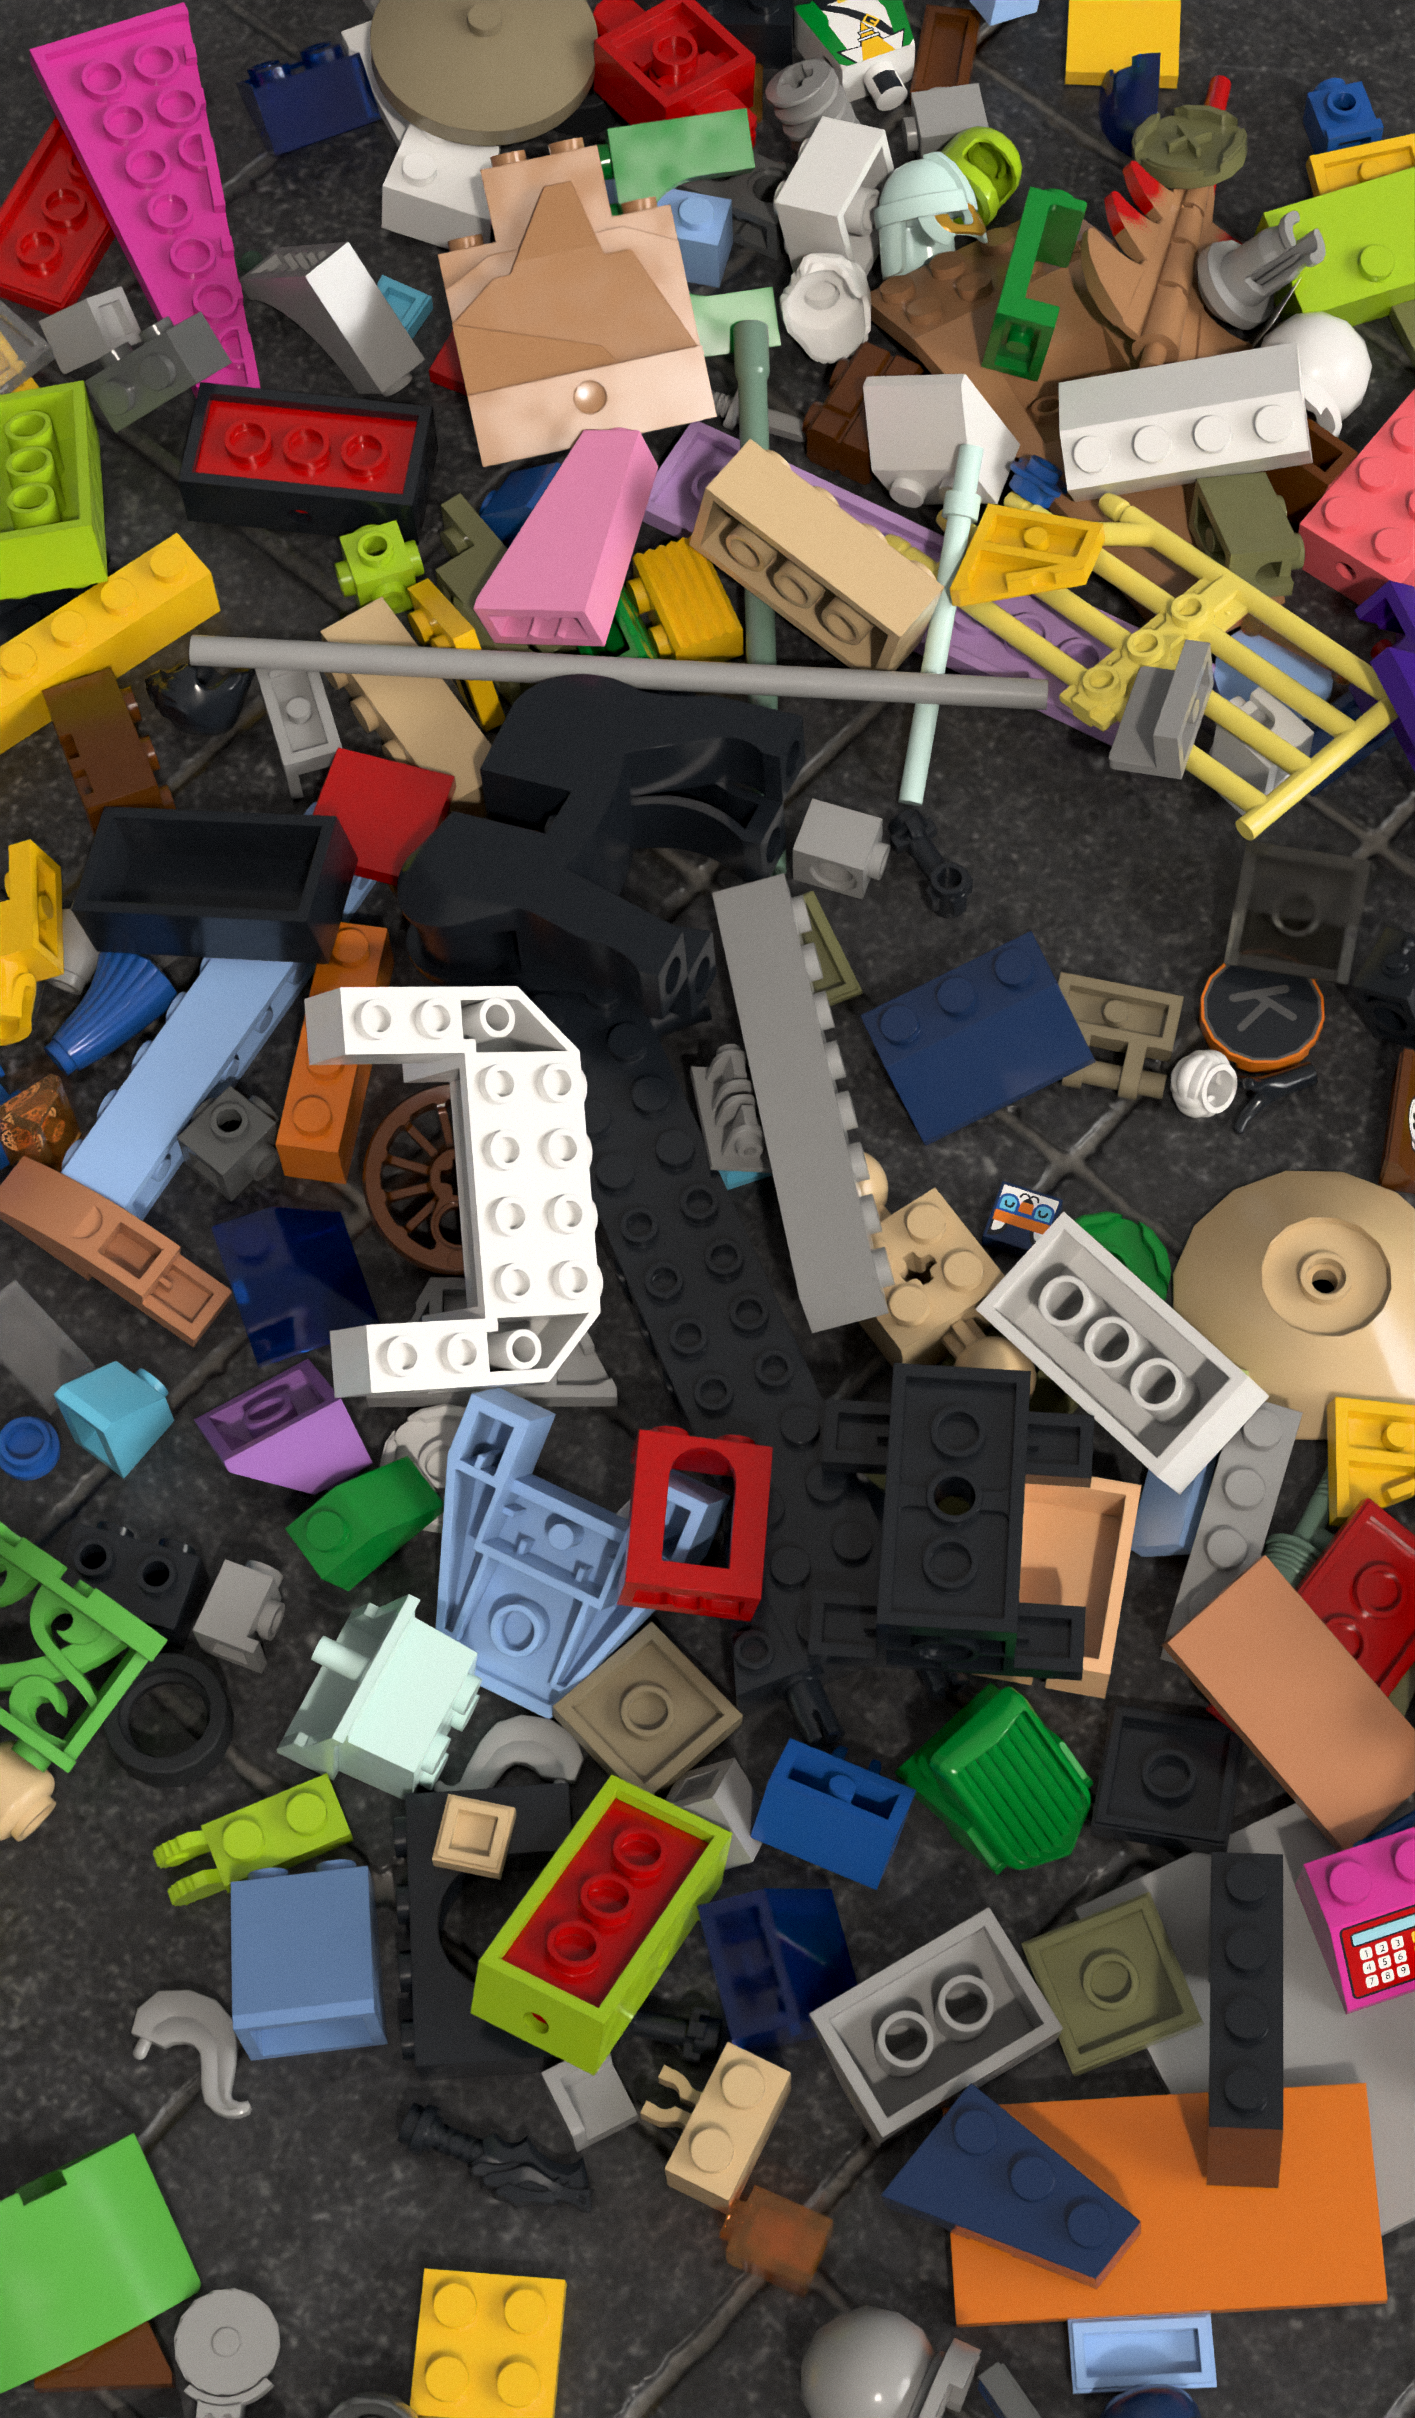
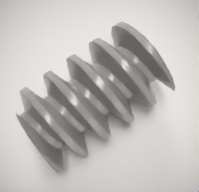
[765,58,860,156]

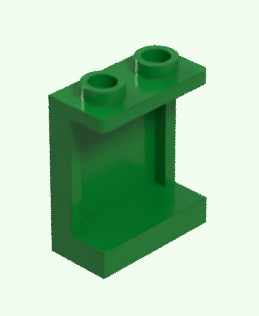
[981,186,1087,382]

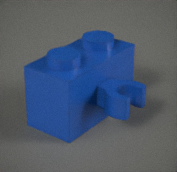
[750,1738,916,1890]

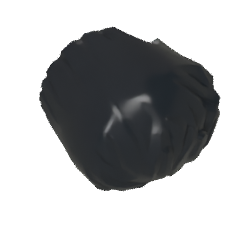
[144,662,256,735]

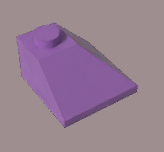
[194,1359,373,1495]

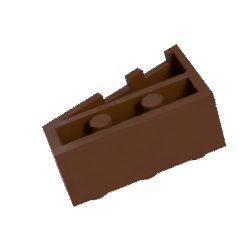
[42,668,176,837]

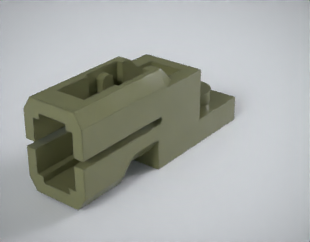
[435,493,579,706]

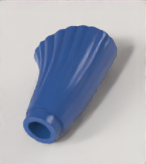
[44,952,178,1077]

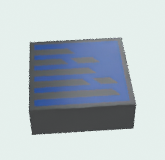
[975,2361,1041,2418]

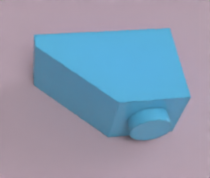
[54,1361,174,1479]

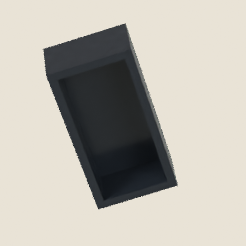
[71,806,358,964]

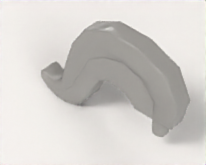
[434,1714,584,1792]
[131,1989,252,2119]

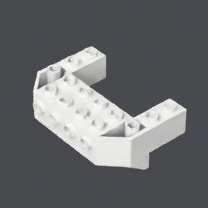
[304,986,603,1398]

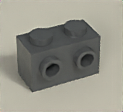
[84,311,232,433]

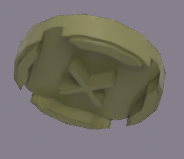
[1132,105,1247,189]

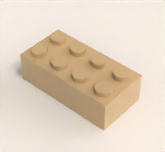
[689,439,944,671]

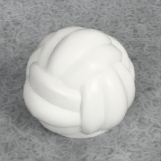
[1170,1050,1237,1118]

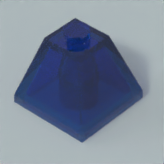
[211,1206,380,1368]

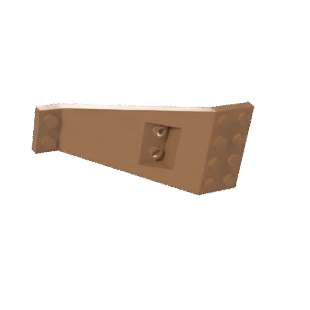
[870,219,1285,633]

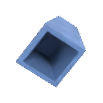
[231,1859,388,2061]

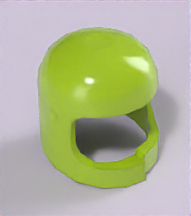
[941,126,1022,227]

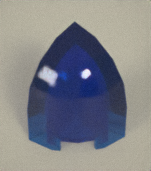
[1099,52,1161,157]

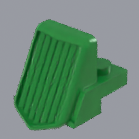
[894,1682,1093,1875]

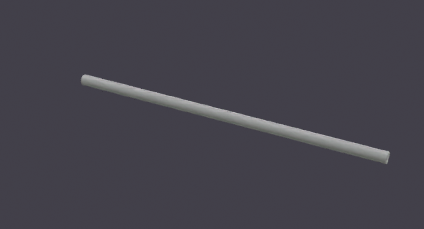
[189,635,1048,710]

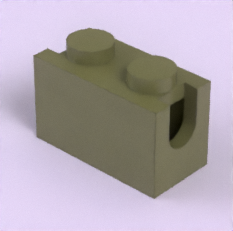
[1188,472,1305,597]

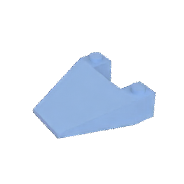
[435,1387,731,1719]

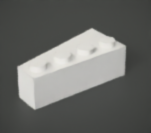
[381,123,501,249]

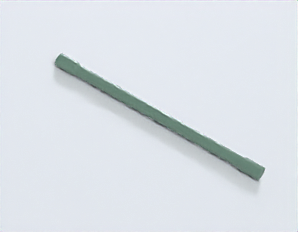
[733,320,787,877]

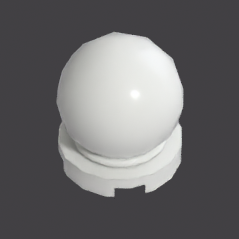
[1260,311,1372,438]

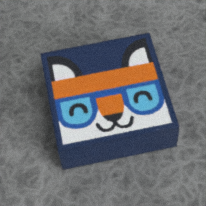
[982,1181,1063,1257]

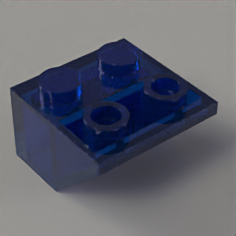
[236,41,381,156]
[697,1888,858,2054]

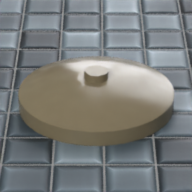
[370,0,598,146]

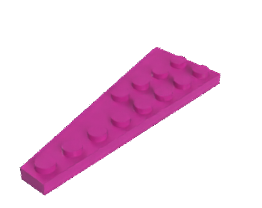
[29,2,261,399]

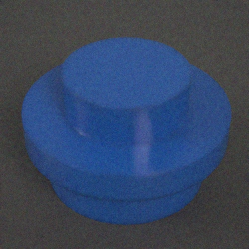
[0,1416,61,1481]

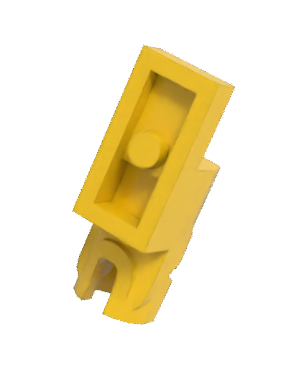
[0,839,64,1046]

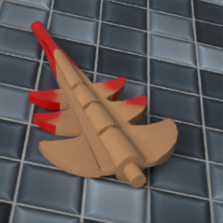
[1081,75,1254,369]

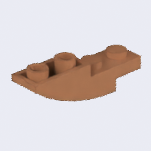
[0,1156,232,1347]

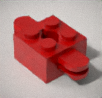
[593,0,757,148]

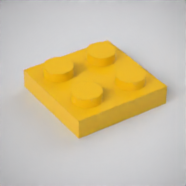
[409,2268,567,2418]

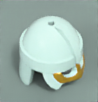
[874,152,988,280]

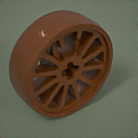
[363,1083,465,1276]

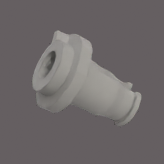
[1197,211,1325,330]

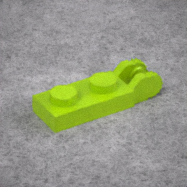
[153,1773,354,1907]

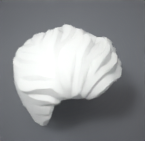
[779,253,871,364]

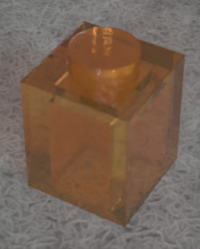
[719,2185,833,2298]

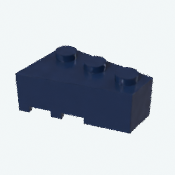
[881,2083,1141,2289]

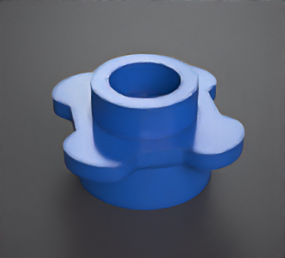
[1009,455,1068,508]

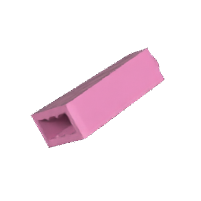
[473,427,658,647]

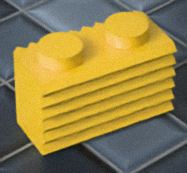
[626,535,744,662]

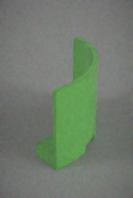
[0,2133,201,2394]

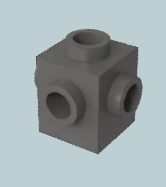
[177,1086,279,1202]

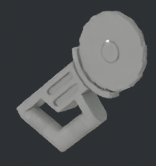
[174,2288,281,2418]

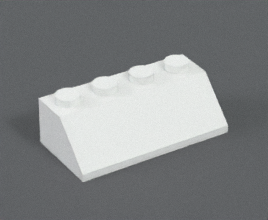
[1058,342,1313,502]

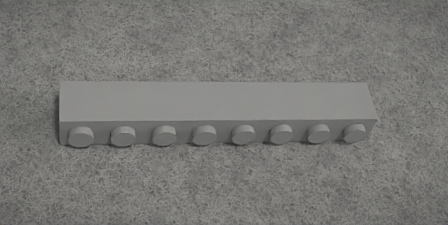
[712,873,895,1333]

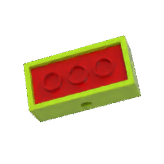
[470,1774,733,2076]

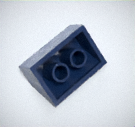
[860,931,1096,1146]

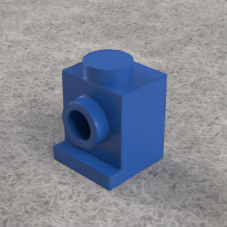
[1303,78,1384,155]

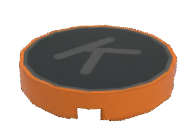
[1199,953,1325,1073]

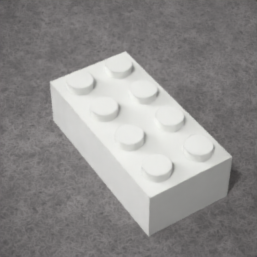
[976,1212,1269,1495]

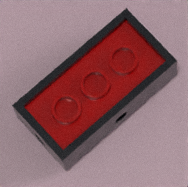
[178,382,438,545]

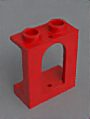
[616,1426,773,1622]

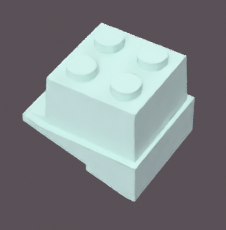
[277,1594,482,1800]

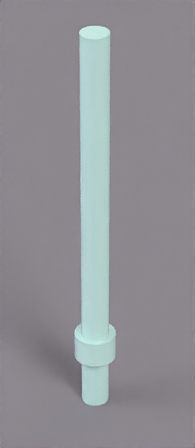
[898,444,984,806]

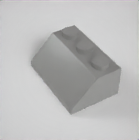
[809,1907,1063,2148]

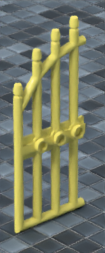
[885,491,1398,841]

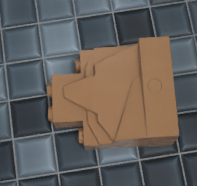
[438,137,717,468]

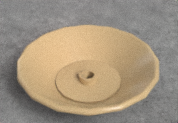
[1172,1171,1415,1440]

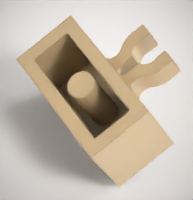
[640,2042,791,2216]

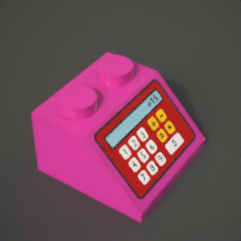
[1295,1827,1415,2015]

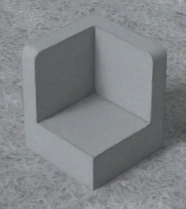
[39,286,142,374]
[665,1757,762,1870]
[541,2053,639,2152]

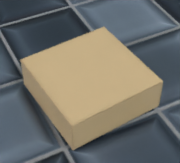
[432,1794,517,1880]

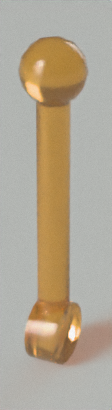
[1241,614,1351,685]

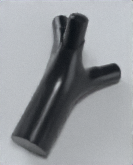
[1232,1062,1318,1134]

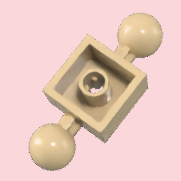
[858,1152,1036,1401]

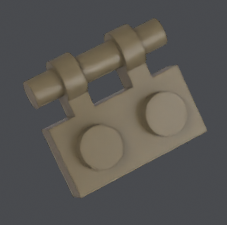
[1058,972,1184,1101]

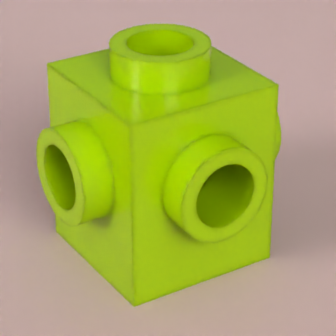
[334,520,424,614]

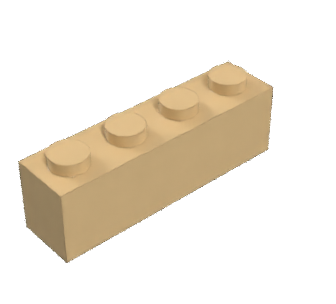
[320,597,492,819]

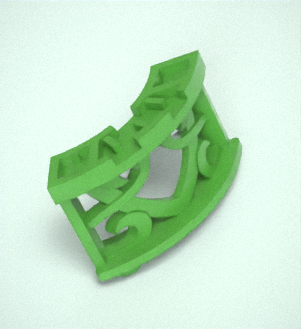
[0,1522,168,1773]

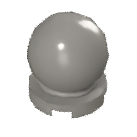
[800,2305,982,2418]

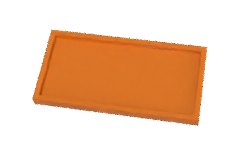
[942,2083,1388,2328]

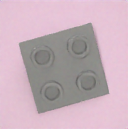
[690,1044,772,1173]

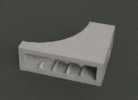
[239,242,425,397]

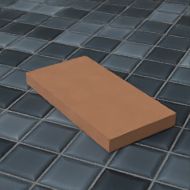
[1161,1555,1415,1852]

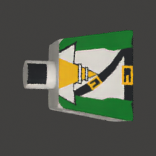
[794,0,915,111]

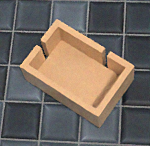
[972,1476,1142,1699]

